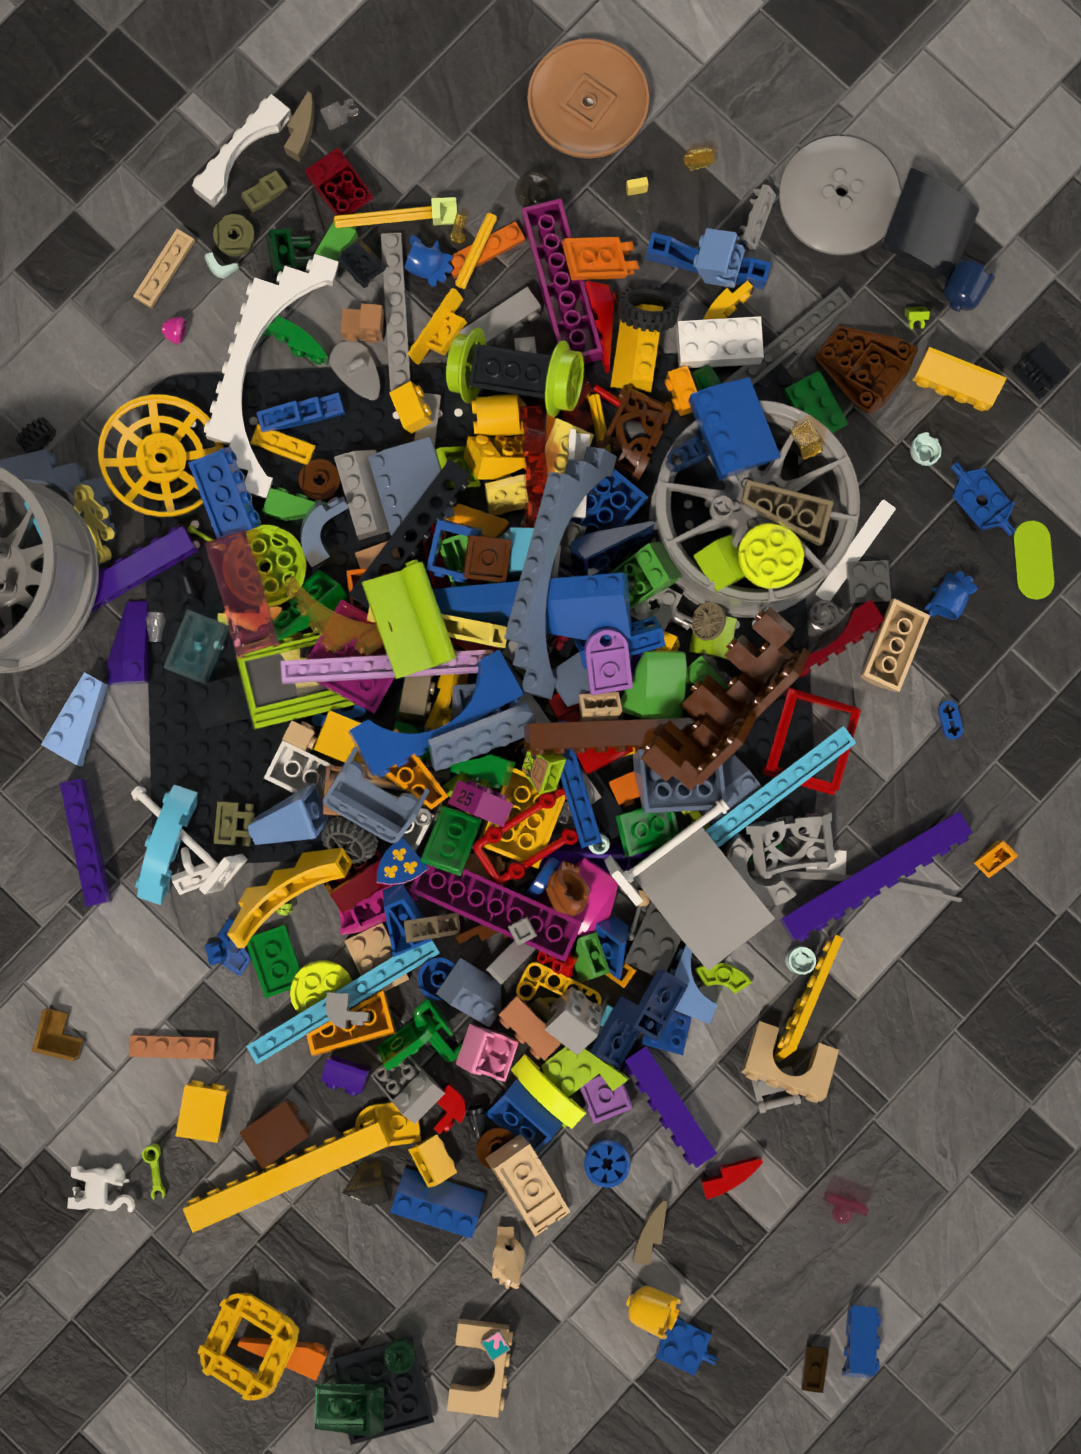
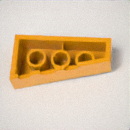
[385,729,448,810]
[306,991,396,1056]

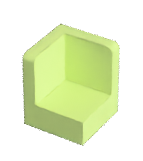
[431,197,458,225]

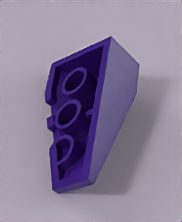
[107,601,148,685]

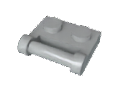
[751,1066,801,1114]

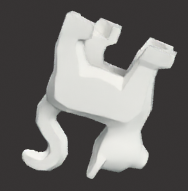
[67,1163,135,1213]

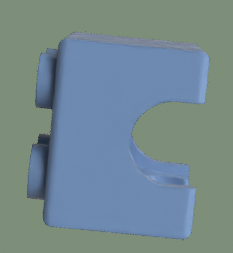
[693,228,745,288]

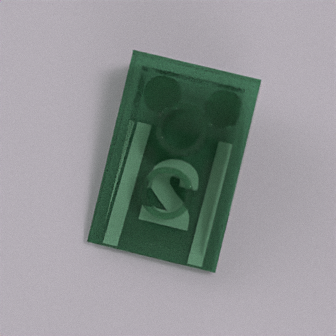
[315,1384,384,1436]

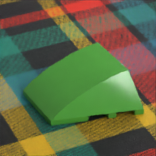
[620,650,690,719]

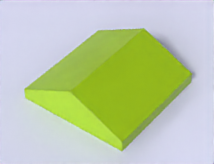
[689,616,737,660]

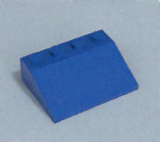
[688,377,781,480]

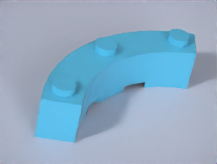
[135,785,198,905]

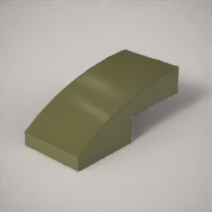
[241,171,288,213]

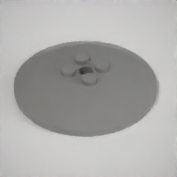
[779,136,901,255]

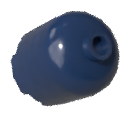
[943,259,995,312]

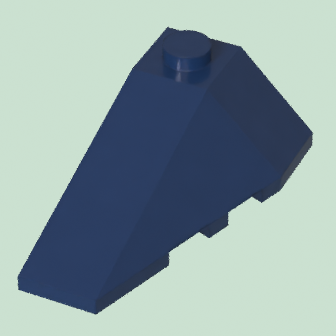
[571,521,655,576]

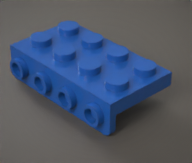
[188,447,260,542]

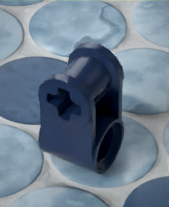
[665,436,709,472]

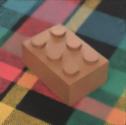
[499,995,561,1061]

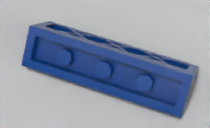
[574,616,665,669]

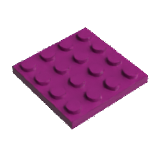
[307,599,394,714]

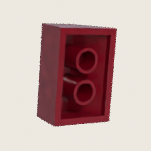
[324,848,388,913]

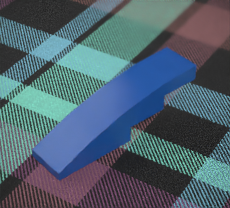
[257,393,345,432]

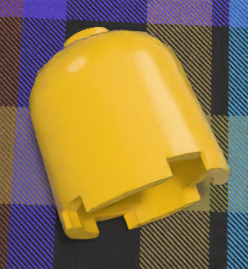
[626,1286,681,1340]

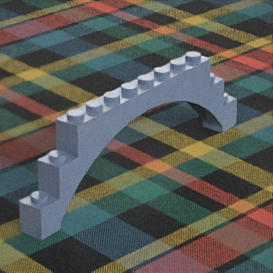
[504,447,617,699]

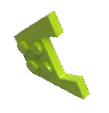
[541,1047,629,1128]

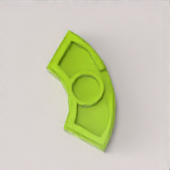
[694,963,752,994]

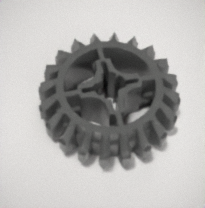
[321,815,378,865]

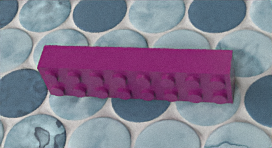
[522,199,603,364]
[409,864,583,962]

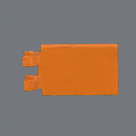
[562,237,639,280]

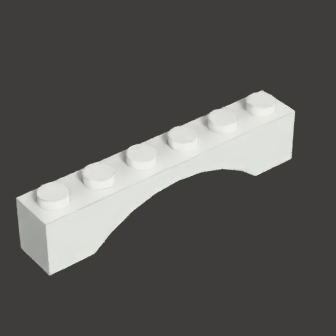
[192,94,292,207]

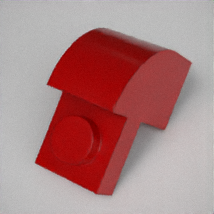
[433,1083,466,1134]

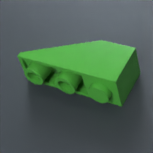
[262,487,328,522]

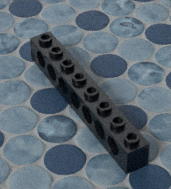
[348,459,471,610]

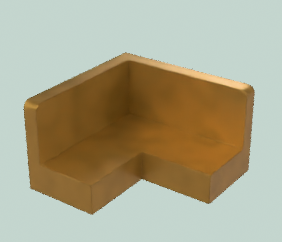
[32,1008,84,1062]

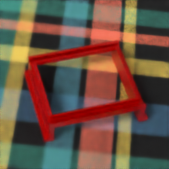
[762,687,861,796]

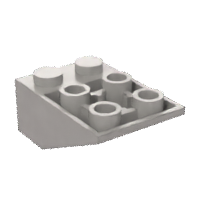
[371,1055,445,1124]

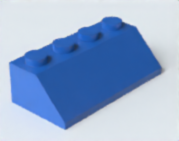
[390,1167,485,1239]

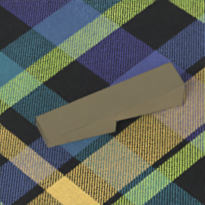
[404,913,461,942]

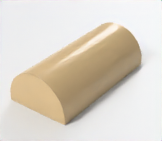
[860,599,930,692]

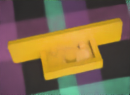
[408,288,467,365]

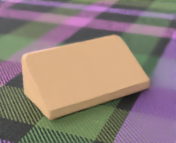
[355,541,401,569]

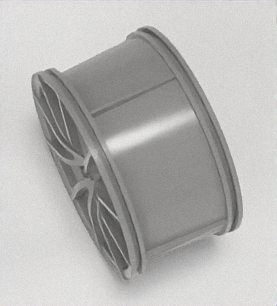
[648,401,860,618]
[0,467,99,673]

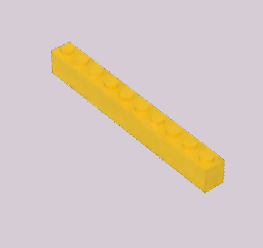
[183,1118,391,1232]

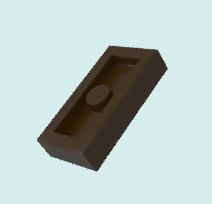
[801,1345,829,1393]

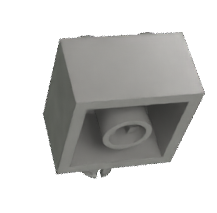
[630,588,694,631]

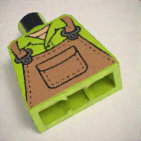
[521,746,566,794]

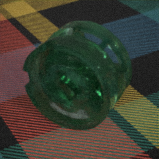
[384,1338,415,1373]

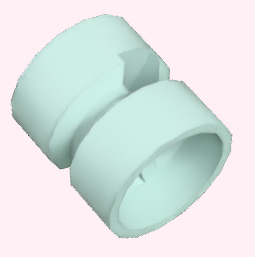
[785,946,816,974]

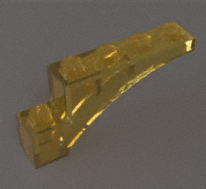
[284,576,384,656]

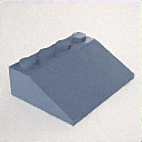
[368,437,455,536]
[633,749,727,813]

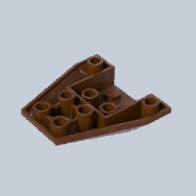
[814,325,918,414]

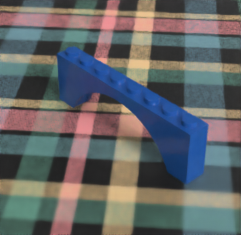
[348,649,524,778]

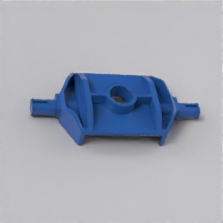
[951,462,1016,536]

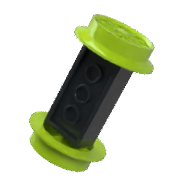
[446,328,584,417]

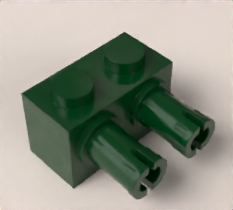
[266,228,313,278]

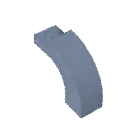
[301,496,348,567]

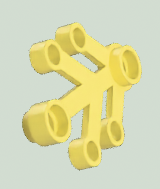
[74,484,114,563]

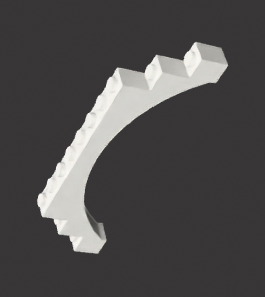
[204,254,339,500]

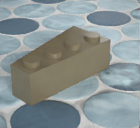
[740,480,834,546]
[399,675,435,725]

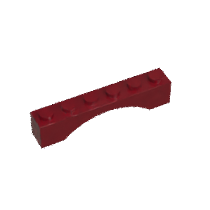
[793,600,884,683]

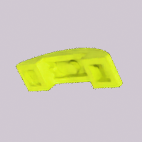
[511,1054,586,1129]

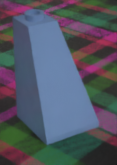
[248,783,329,845]

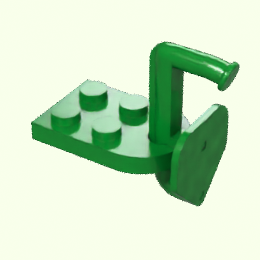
[377,998,463,1071]

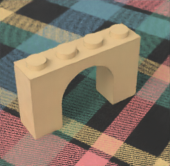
[741,1021,839,1103]
[447,1318,513,1417]

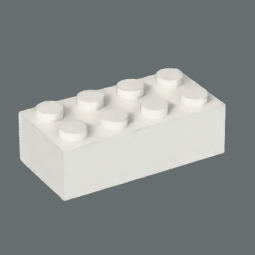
[676,317,764,368]

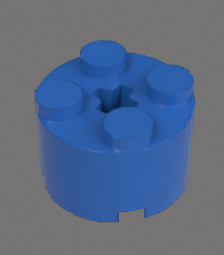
[418,957,456,1000]

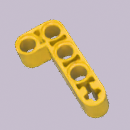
[516,962,602,1006]

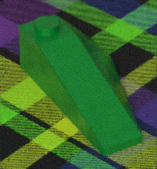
[266,570,350,641]

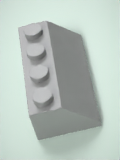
[334,450,390,540]

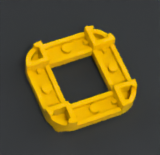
[198,1293,299,1400]

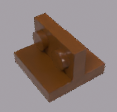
[463,534,512,583]

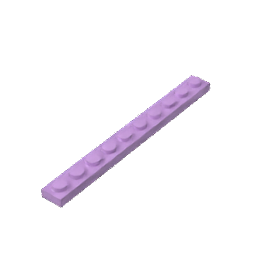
[281,649,494,684]

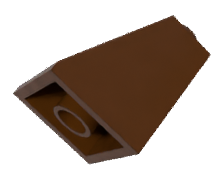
[239,1099,311,1169]

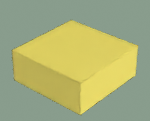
[626,177,648,196]

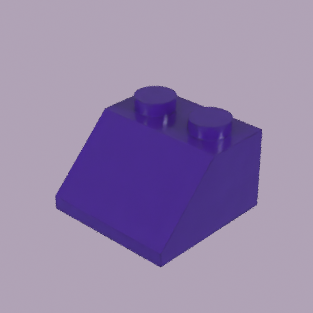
[321,1055,371,1096]

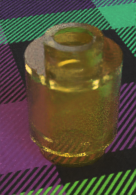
[683,146,714,171]

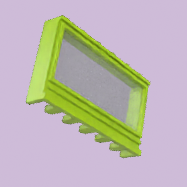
[236,630,356,729]

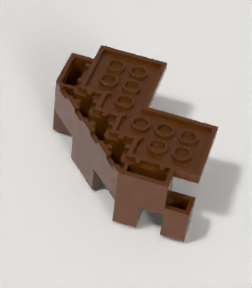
[640,607,810,791]

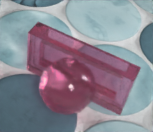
[823,1191,869,1225]

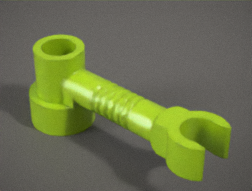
[142,1143,166,1200]

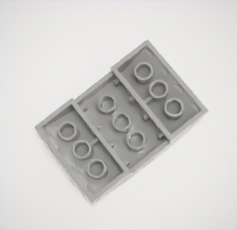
[634,819,775,971]

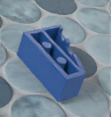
[382,883,431,957]
[842,1305,881,1378]

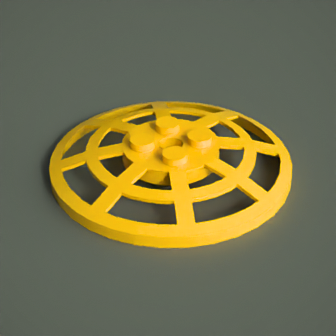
[98,395,224,517]

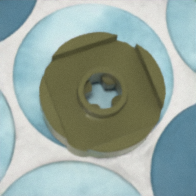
[213,214,255,256]

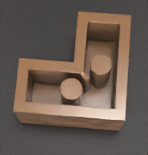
[341,304,385,344]

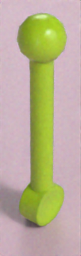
[187,525,227,551]

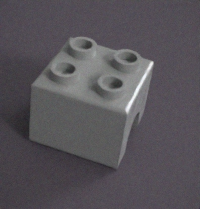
[545,987,603,1055]

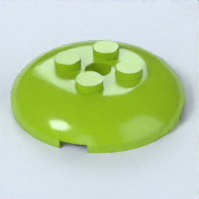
[223,525,307,607]

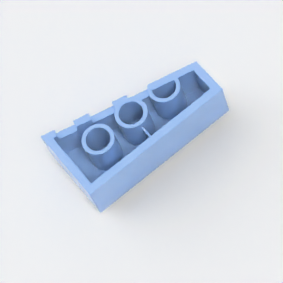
[41,672,108,767]

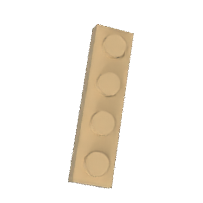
[133,229,196,309]

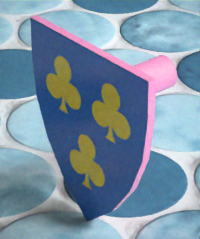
[377,837,429,885]

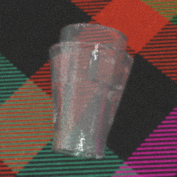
[145,612,166,642]

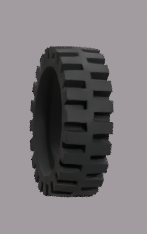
[617,285,680,332]

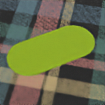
[1014,521,1054,600]

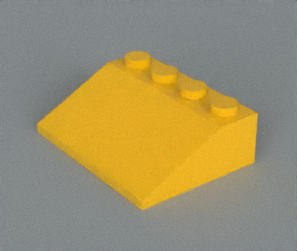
[480,768,566,869]

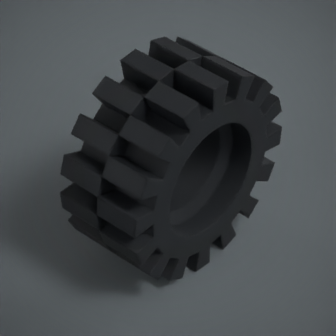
[16,417,57,453]

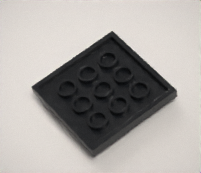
[330,1335,434,1445]

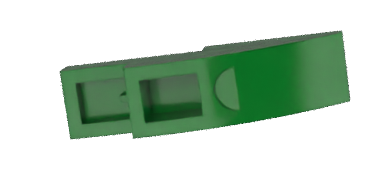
[262,316,329,365]

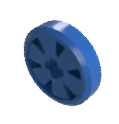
[526,856,560,900]
[584,1139,630,1188]

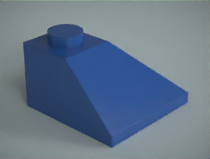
[595,916,629,979]

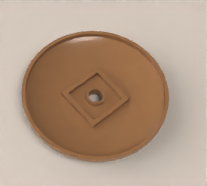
[528,39,649,158]

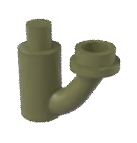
[530,997,559,1023]

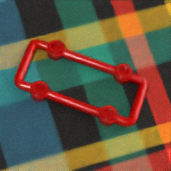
[474,787,578,884]

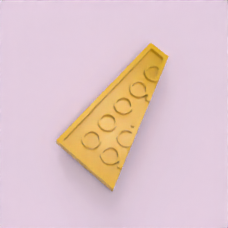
[773,935,843,1062]

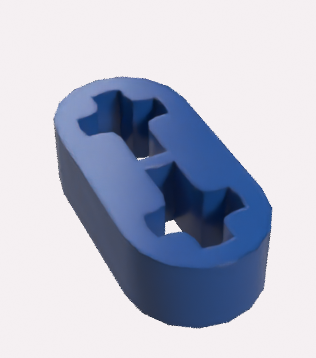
[937,701,963,740]

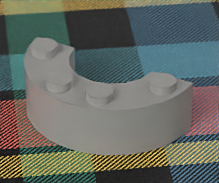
[723,833,797,906]

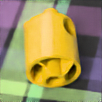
[471,393,527,436]

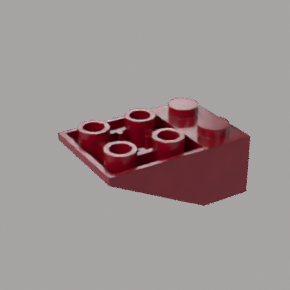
[305,148,374,215]

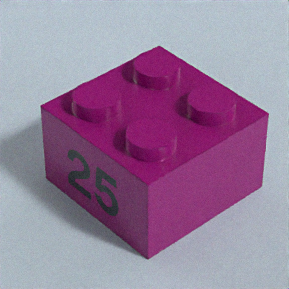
[448,780,513,827]

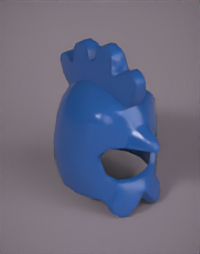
[404,235,453,287]
[924,571,978,620]

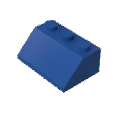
[486,1079,563,1153]

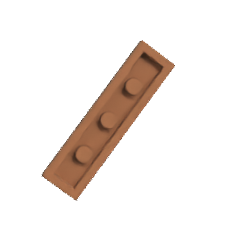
[129,1035,216,1059]

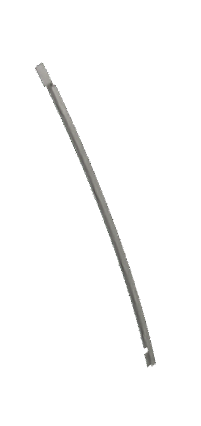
[749,871,962,902]

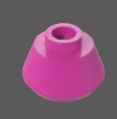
[162,317,186,345]

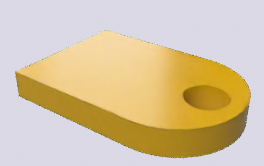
[355,1102,422,1146]

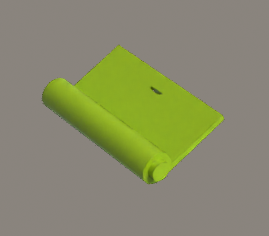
[362,560,457,679]

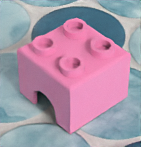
[456,1024,519,1082]

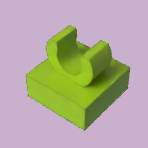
[905,307,930,329]

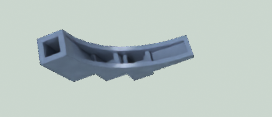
[0,449,116,543]

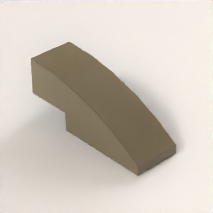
[284,92,314,162]
[632,1197,667,1265]

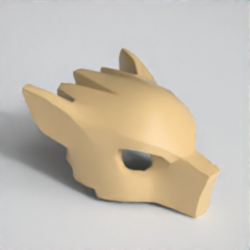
[491,1226,526,1289]

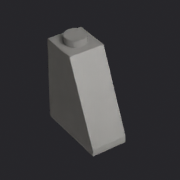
[486,940,535,984]

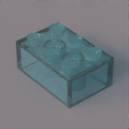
[163,610,230,684]

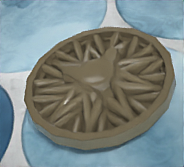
[691,602,726,641]

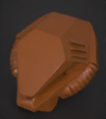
[546,861,590,917]

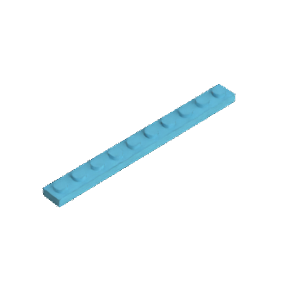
[705,726,856,847]
[246,939,440,1064]

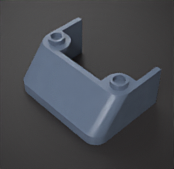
[323,747,430,843]

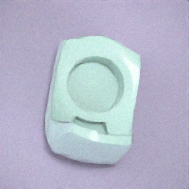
[205,252,239,279]

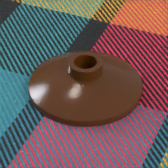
[476,1127,515,1169]

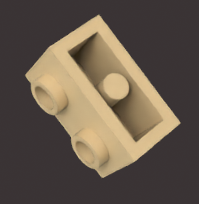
[282,721,319,753]

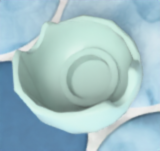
[910,432,942,466]

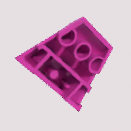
[537,857,619,937]
[339,883,418,935]

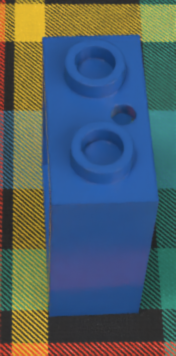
[426,519,482,583]

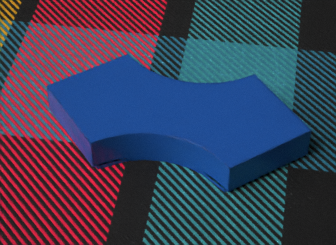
[216,917,252,976]

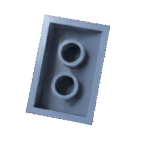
[699,755,762,825]
[436,958,501,1027]

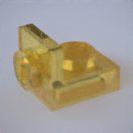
[790,420,823,459]

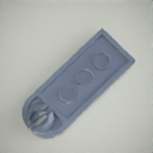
[428,702,536,772]

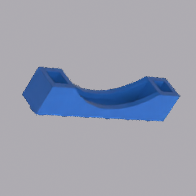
[645,232,771,290]

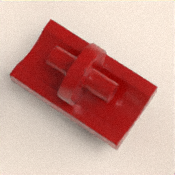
[537,951,577,978]

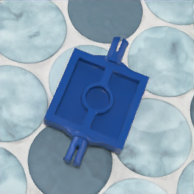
[648,1318,718,1376]

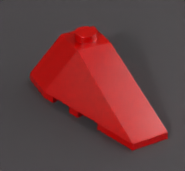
[585,281,617,374]

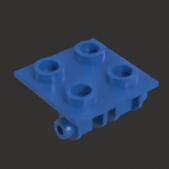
[642,1012,691,1055]

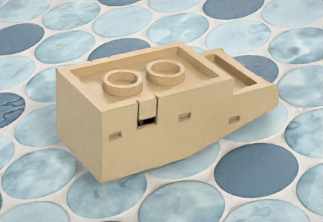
[485,1134,570,1237]

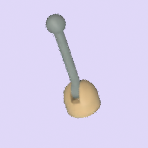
[627,890,651,941]

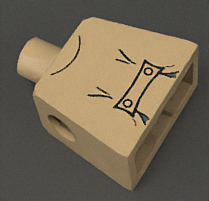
[579,692,622,722]

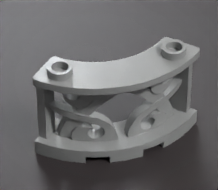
[746,812,836,879]

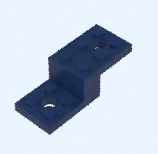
[590,968,688,1069]

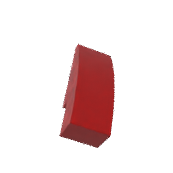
[700,1156,763,1200]

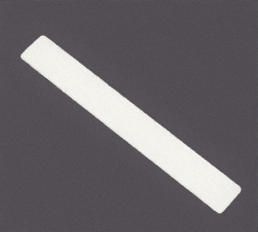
[816,500,895,601]

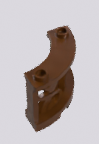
[594,384,673,482]

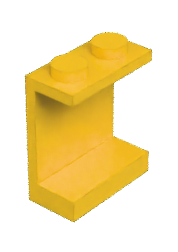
[176,1080,230,1143]

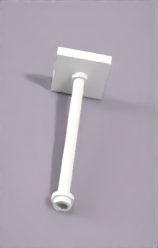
[131,786,248,895]
[604,799,729,906]

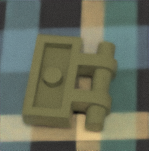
[214,801,255,846]

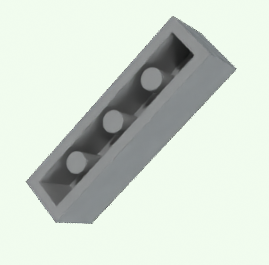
[459,287,541,346]

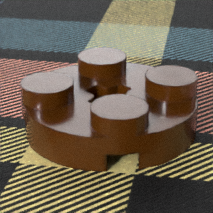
[299,459,341,501]

